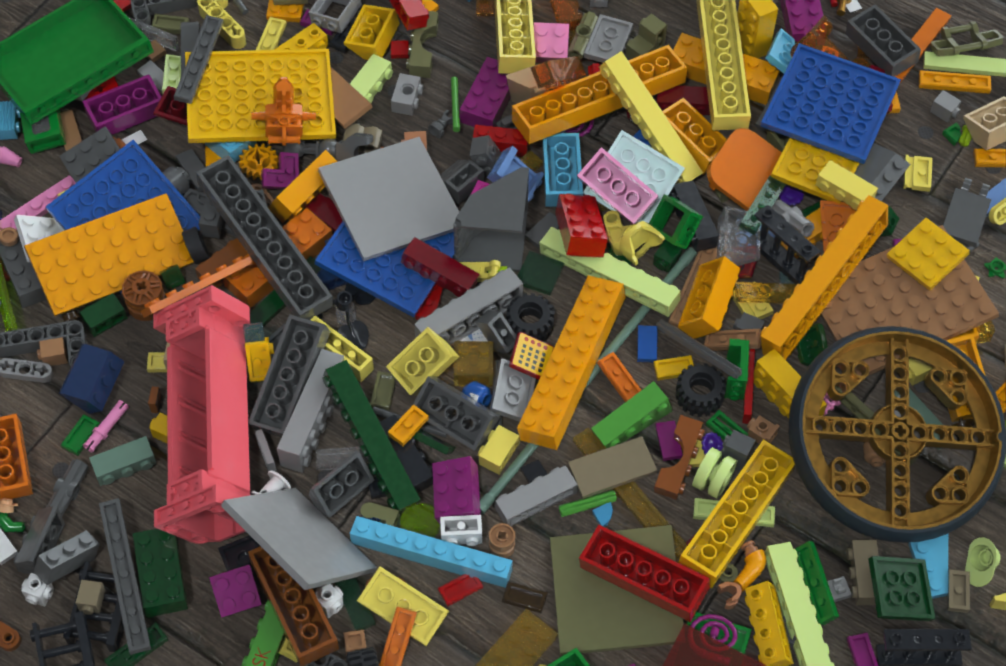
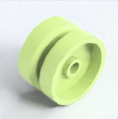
[692,447,738,499]

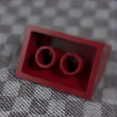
[153,86,188,126]

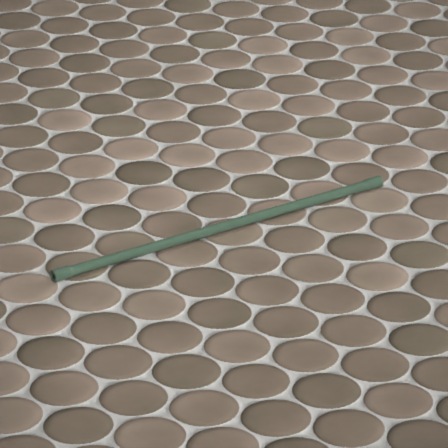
[480,247,697,515]

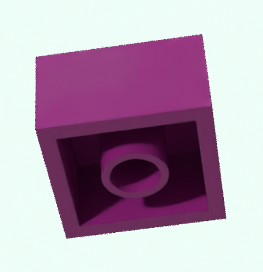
[209,564,262,618]

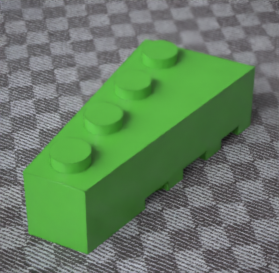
[591,381,672,449]

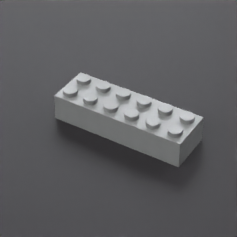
[414,267,523,346]
[277,349,344,473]

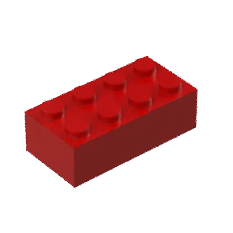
[555,194,608,257]

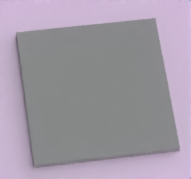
[318,137,459,261]
[221,488,377,590]

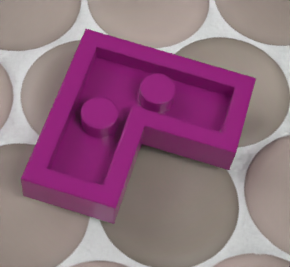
[261,152,299,190]

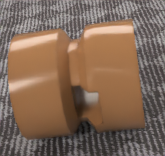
[489,523,515,558]

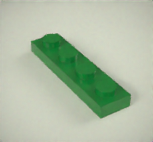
[796,541,839,625]

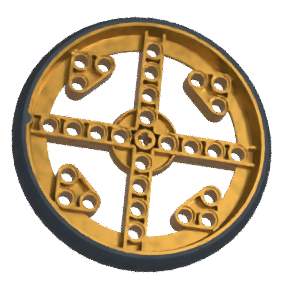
[788,326,1006,543]

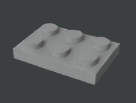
[584,14,633,63]
[490,358,536,422]

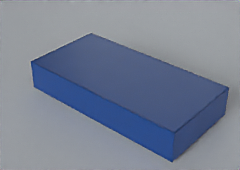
[637,325,657,363]

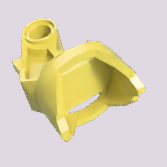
[603,210,665,266]

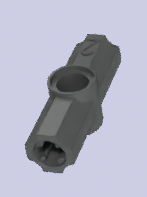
[46,459,89,516]

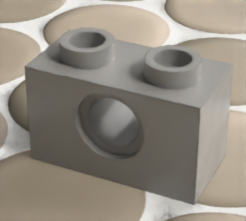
[391,73,423,116]

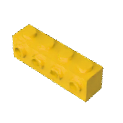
[274,23,328,50]
[745,581,794,666]

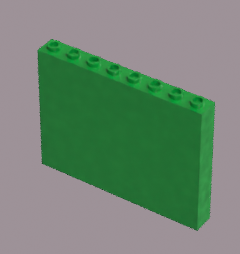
[0,0,154,125]

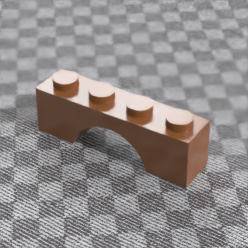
[654,415,705,500]

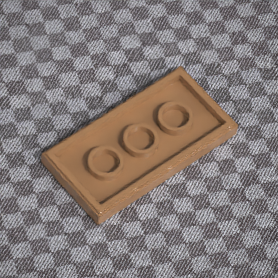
[330,67,373,129]

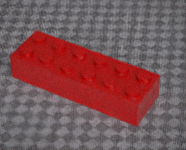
[579,525,710,622]

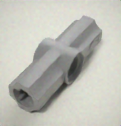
[769,198,814,237]

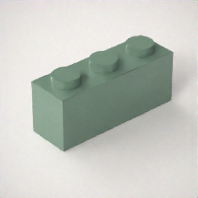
[89,436,157,486]

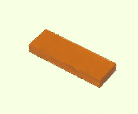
[597,352,641,402]
[379,607,417,666]

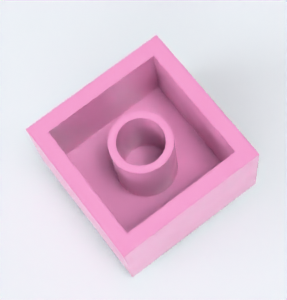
[534,22,569,64]

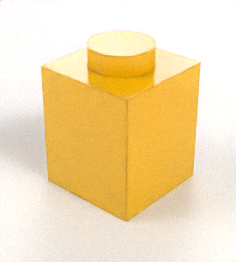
[150,413,168,444]

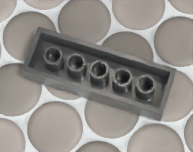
[248,314,331,438]

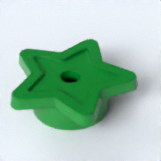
[984,257,1006,279]

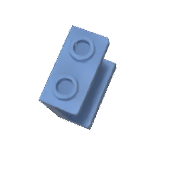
[487,146,544,202]

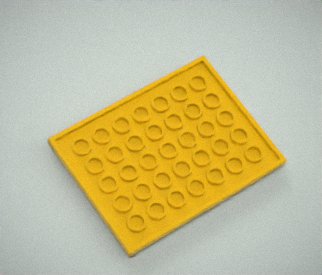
[185,49,336,143]

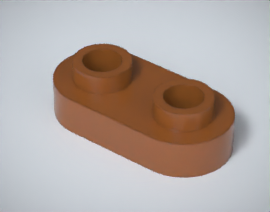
[0,621,21,651]

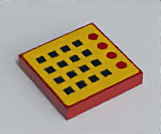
[509,332,554,380]

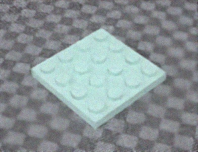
[583,130,685,223]

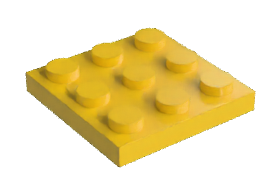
[887,218,970,291]

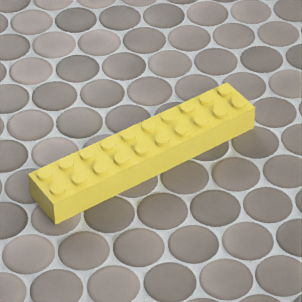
[696,0,751,130]

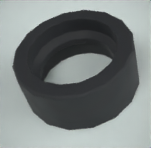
[182,227,210,265]

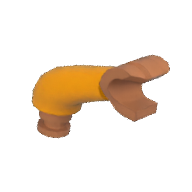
[717,540,767,610]

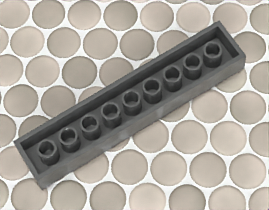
[196,155,333,320]

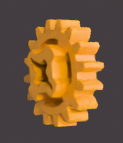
[239,143,279,180]

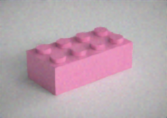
[577,147,659,225]

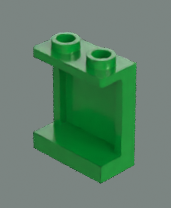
[724,339,749,401]

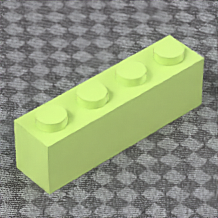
[350,54,393,103]

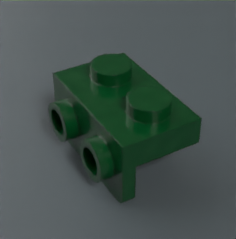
[797,323,828,366]

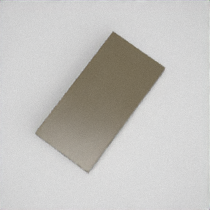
[568,436,657,499]

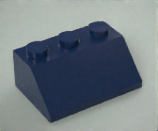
[59,344,124,414]

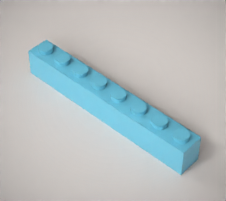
[350,516,513,588]

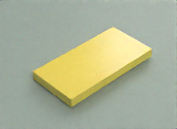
[357,567,449,647]

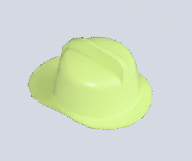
[965,537,1000,587]

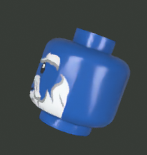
[462,381,492,407]

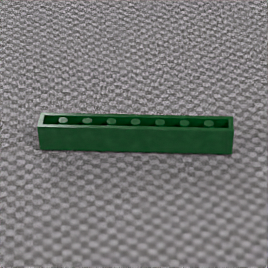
[322,360,420,513]

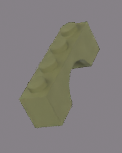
[406,11,439,78]

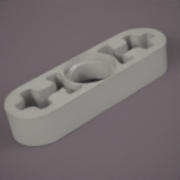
[0,358,54,383]

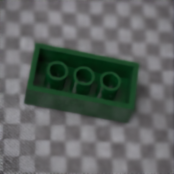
[133,529,188,618]

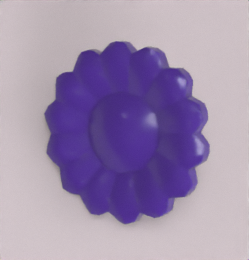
[778,184,804,206]
[701,432,723,455]

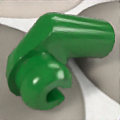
[0,513,25,532]

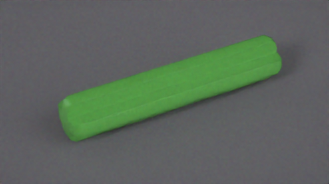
[559,490,617,517]

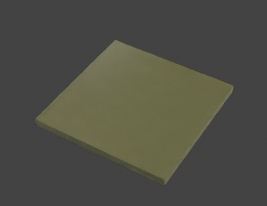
[550,525,686,655]

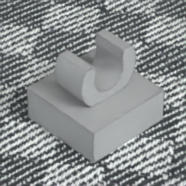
[827,576,852,602]

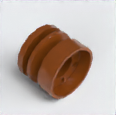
[122,270,166,321]

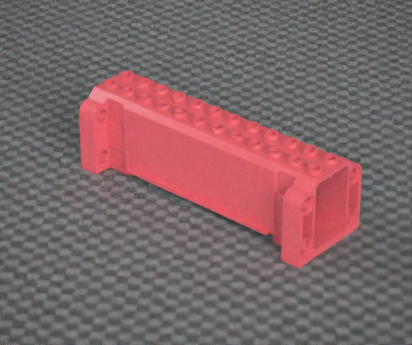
[153,285,250,544]

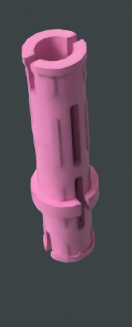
[83,400,129,453]

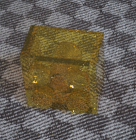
[454,341,493,387]

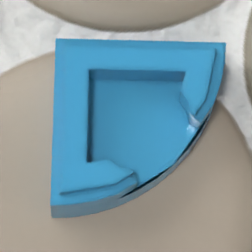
[592,502,613,527]

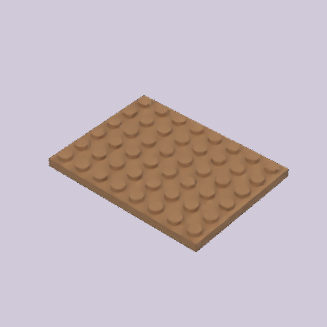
[821,225,999,376]

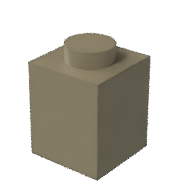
[76,580,106,615]

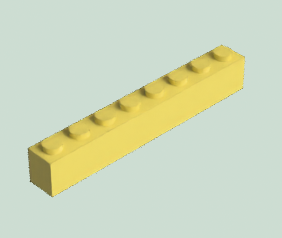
[599,51,703,184]

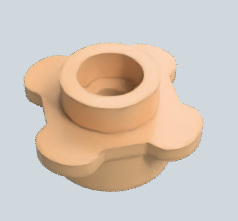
[0,498,19,513]

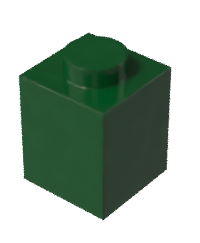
[653,240,682,273]

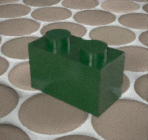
[80,293,128,338]

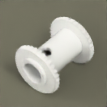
[250,471,291,495]

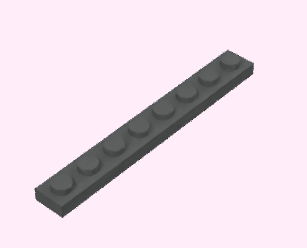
[99,498,151,655]

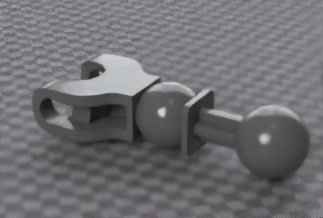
[283,133,373,161]

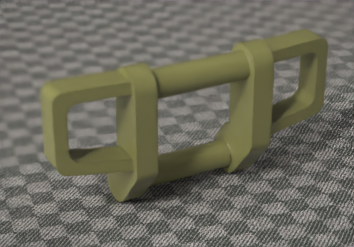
[931,21,1003,56]

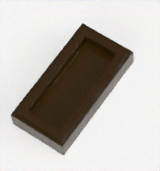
[502,581,547,614]

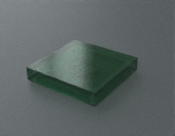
[517,251,564,296]

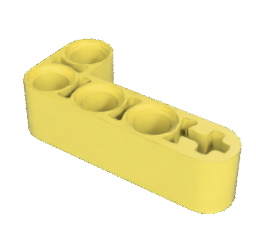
[197,0,246,49]

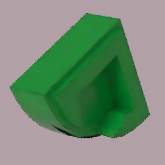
[942,122,961,146]

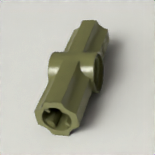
[568,11,598,61]

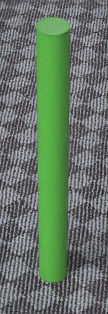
[451,77,460,132]

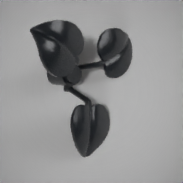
[310,283,376,350]

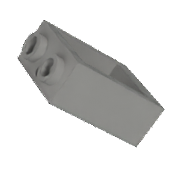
[308,0,362,33]

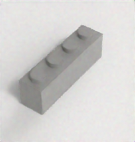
[495,465,578,526]

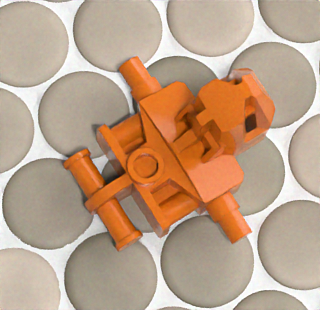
[251,77,316,146]

